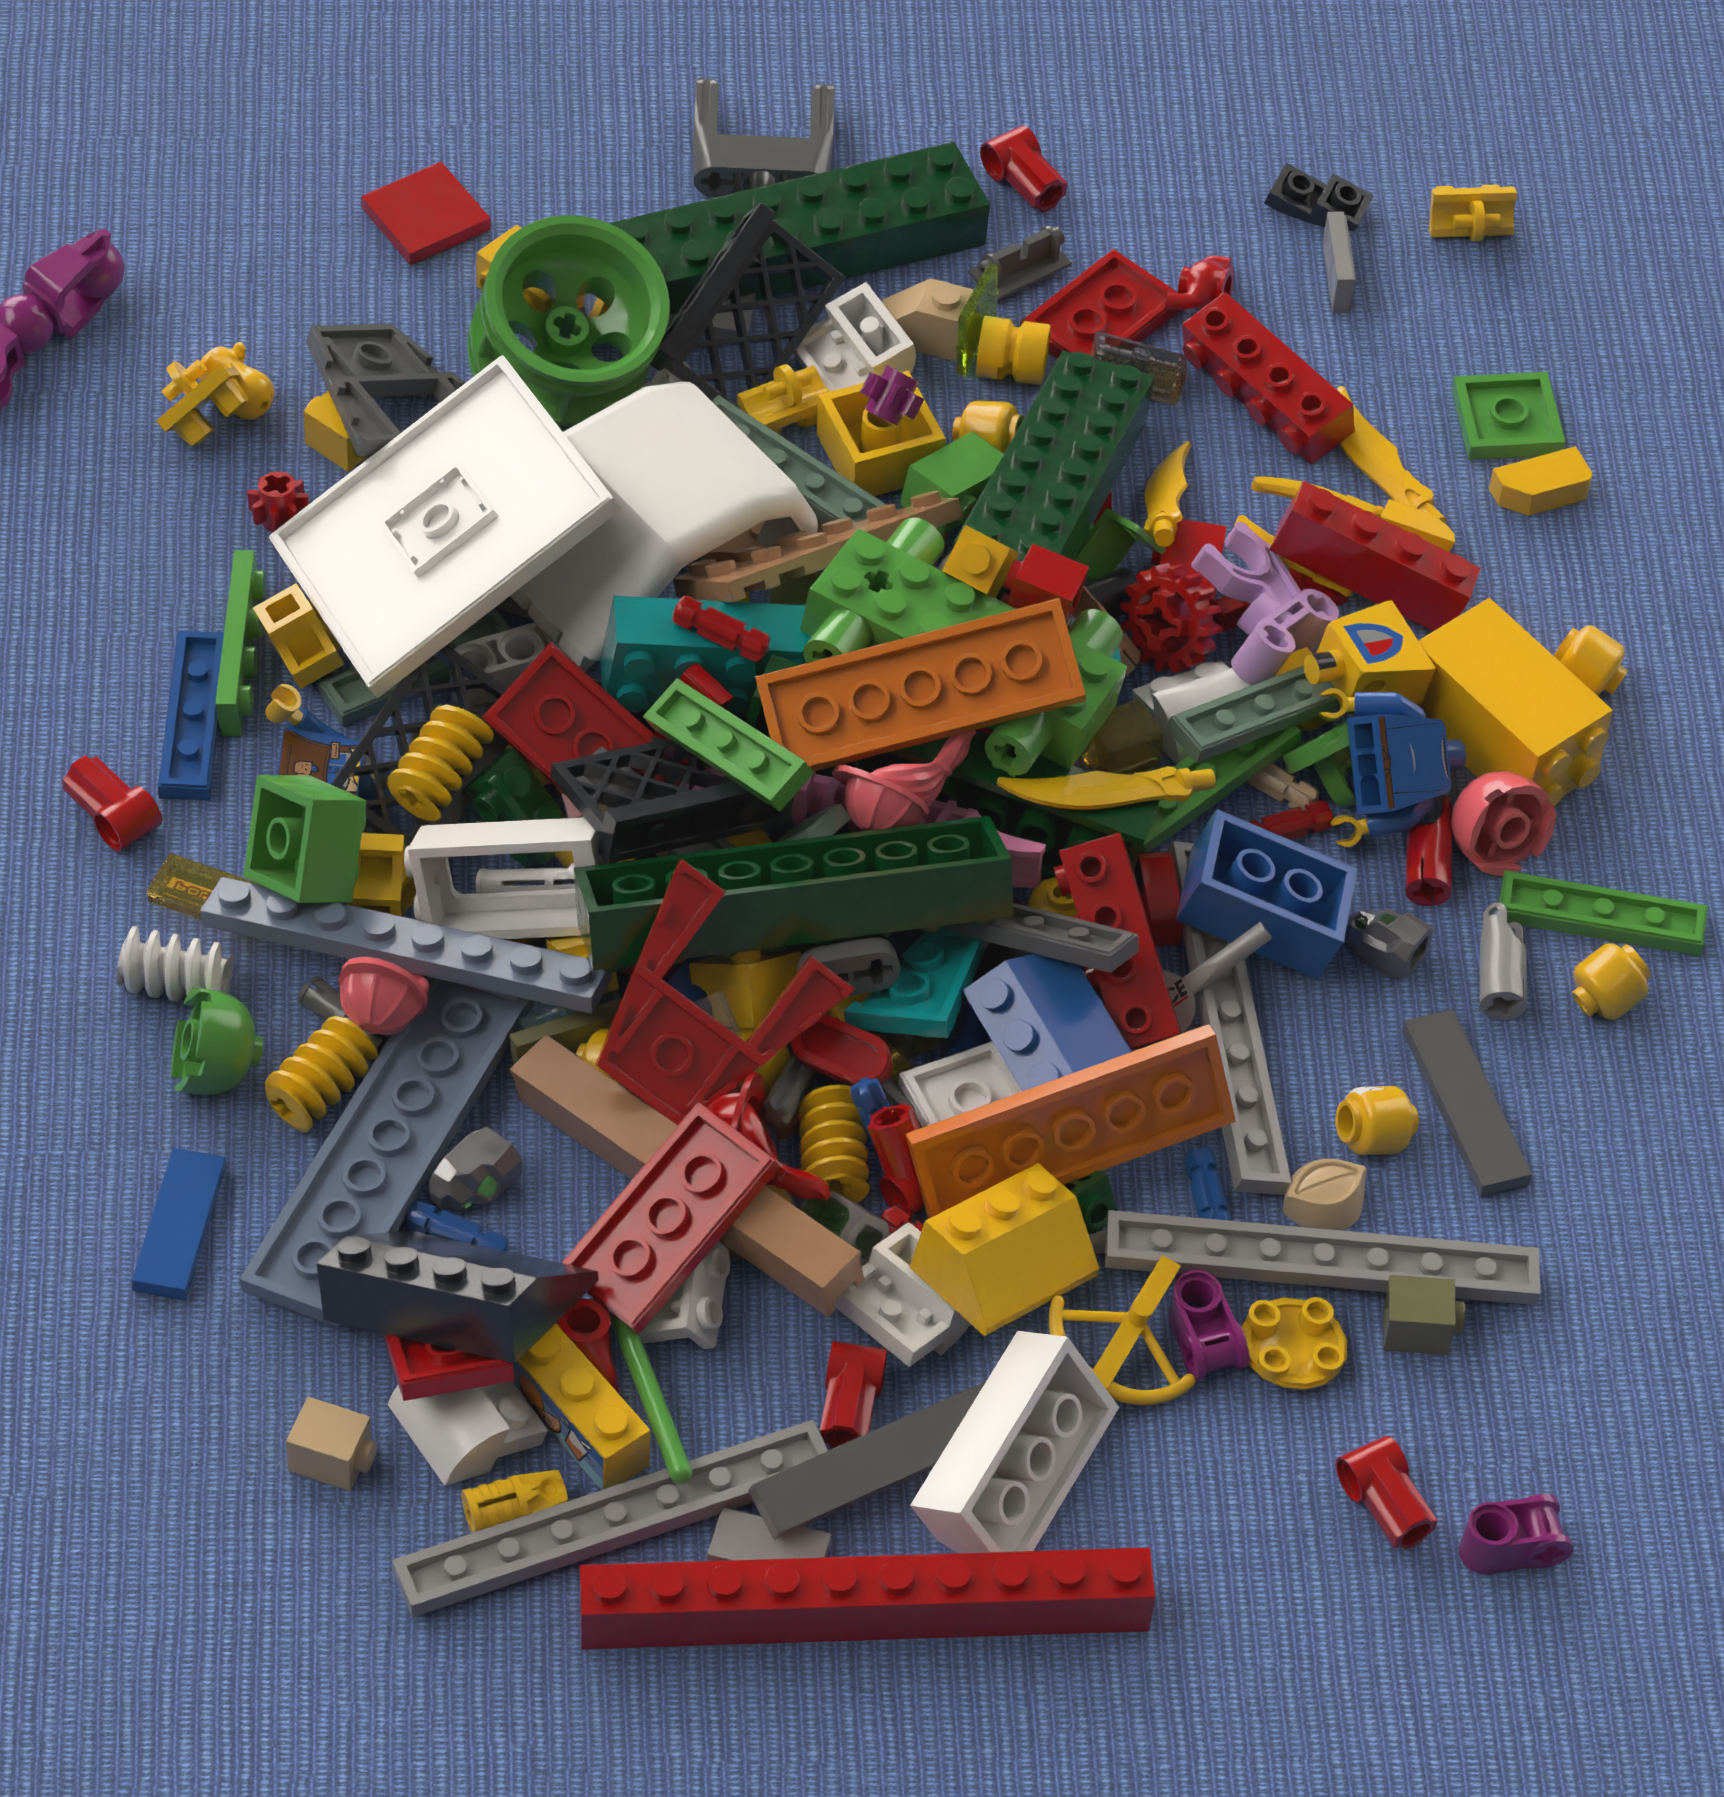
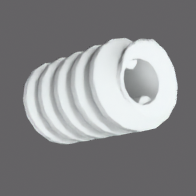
[117,926,234,1002]

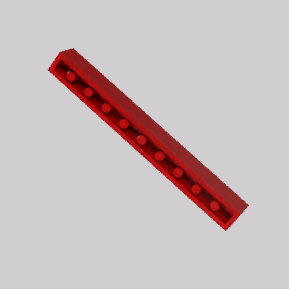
[580,1547,1155,1650]

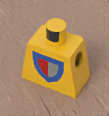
[1304,600,1436,704]

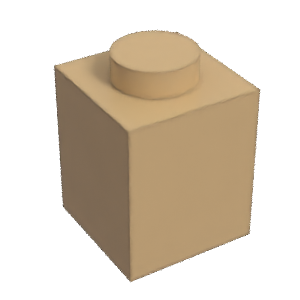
[286,1397,377,1491]

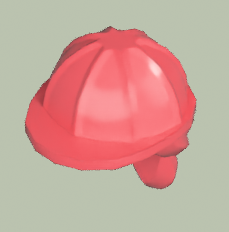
[832,730,977,831]
[338,957,430,1035]

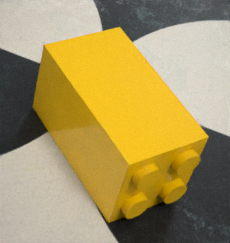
[1417,597,1613,806]

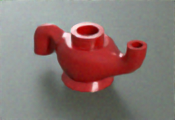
[1165,255,1234,310]
[556,1298,619,1394]

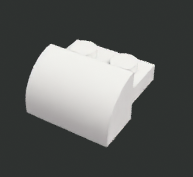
[793,282,916,391]
[1132,661,1252,764]
[834,1222,971,1367]
[387,1381,548,1486]

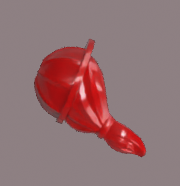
[707,1072,831,1201]

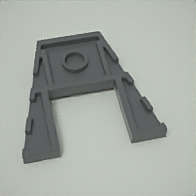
[306,324,465,456]

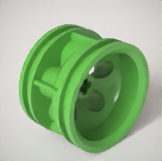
[467,215,670,432]

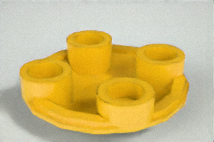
[1241,1297,1347,1390]

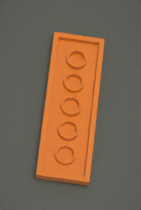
[755,598,1086,771]
[906,1024,1236,1219]

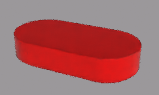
[790,1014,893,1086]

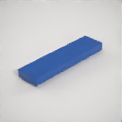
[158,631,224,801]

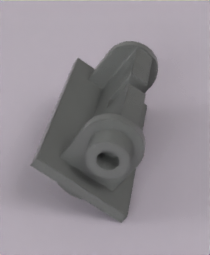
[968,225,1072,302]

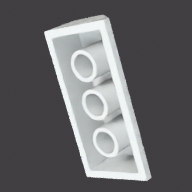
[910,1331,1119,1553]

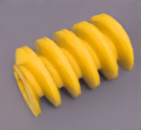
[387,705,494,821]
[265,1016,378,1133]
[798,1084,870,1208]

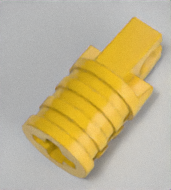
[461,1470,568,1533]

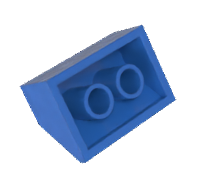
[962,954,1132,1091]

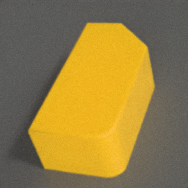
[1489,446,1592,516]

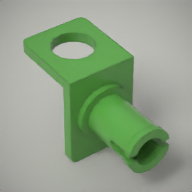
[1074,508,1166,580]

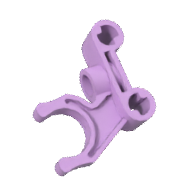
[1191,522,1339,685]

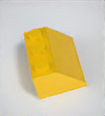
[909,1163,1100,1336]

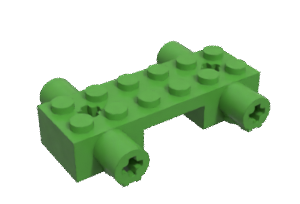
[800,518,1128,778]

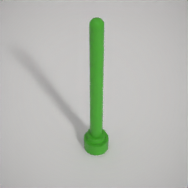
[589,1297,692,1484]

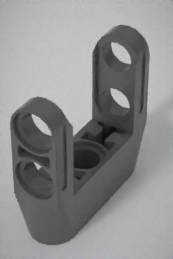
[693,78,835,197]

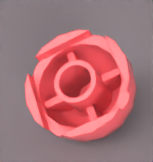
[1451,771,1557,876]

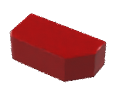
[1134,852,1183,947]

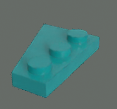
[843,930,989,1038]

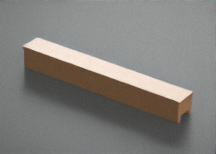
[509,1035,865,1317]

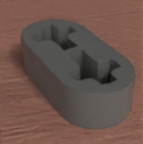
[797,937,901,996]

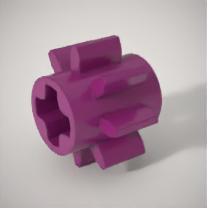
[860,365,924,426]

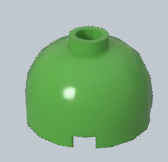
[171,987,263,1095]

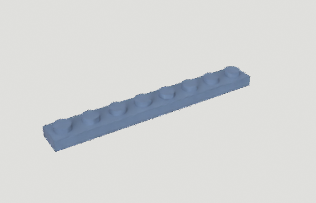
[200,877,612,1014]

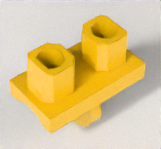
[1429,185,1517,242]
[156,359,249,447]
[737,364,831,435]

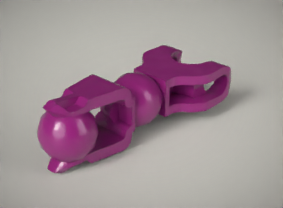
[0,229,125,409]

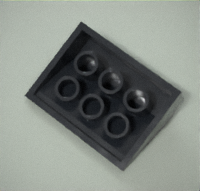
[316,1230,599,1363]

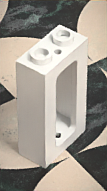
[404,817,607,939]

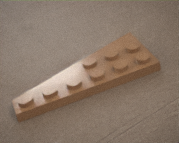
[672,491,963,603]

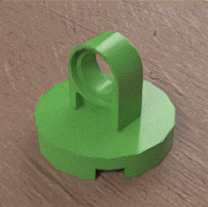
[1282,716,1356,808]

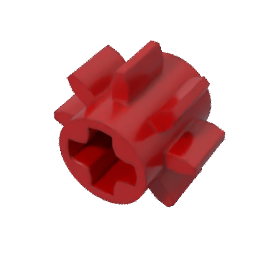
[247,472,309,532]

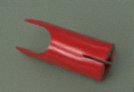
[1405,796,1453,906]

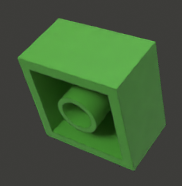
[243,775,367,903]

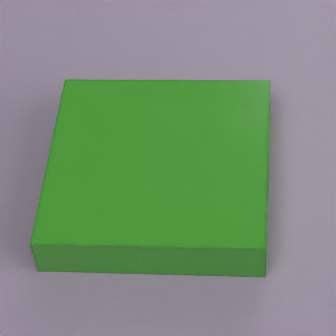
[1452,371,1565,460]

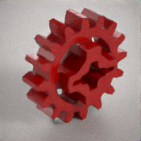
[1120,563,1222,673]

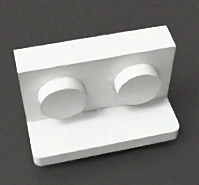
[639,1241,730,1349]

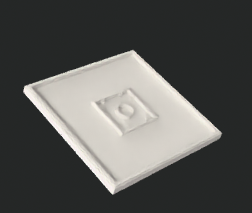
[269,355,621,698]

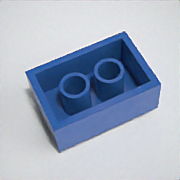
[1176,809,1358,979]

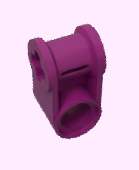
[1168,1270,1250,1381]
[1459,1494,1574,1575]

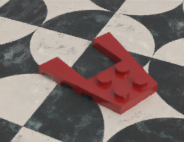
[595,859,855,1125]

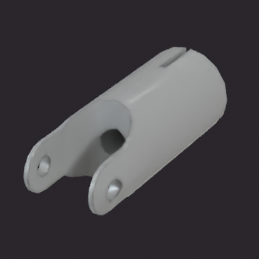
[1479,902,1527,1020]

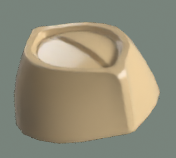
[1283,1159,1367,1231]

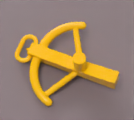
[1049,1255,1196,1405]

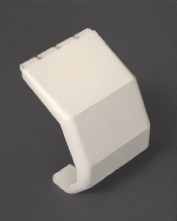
[510,382,818,670]

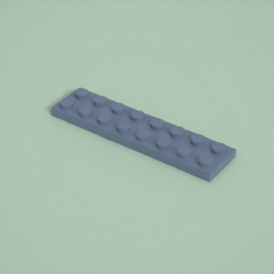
[239,977,534,1328]

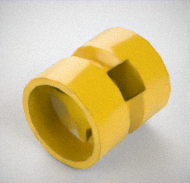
[976,315,1051,386]

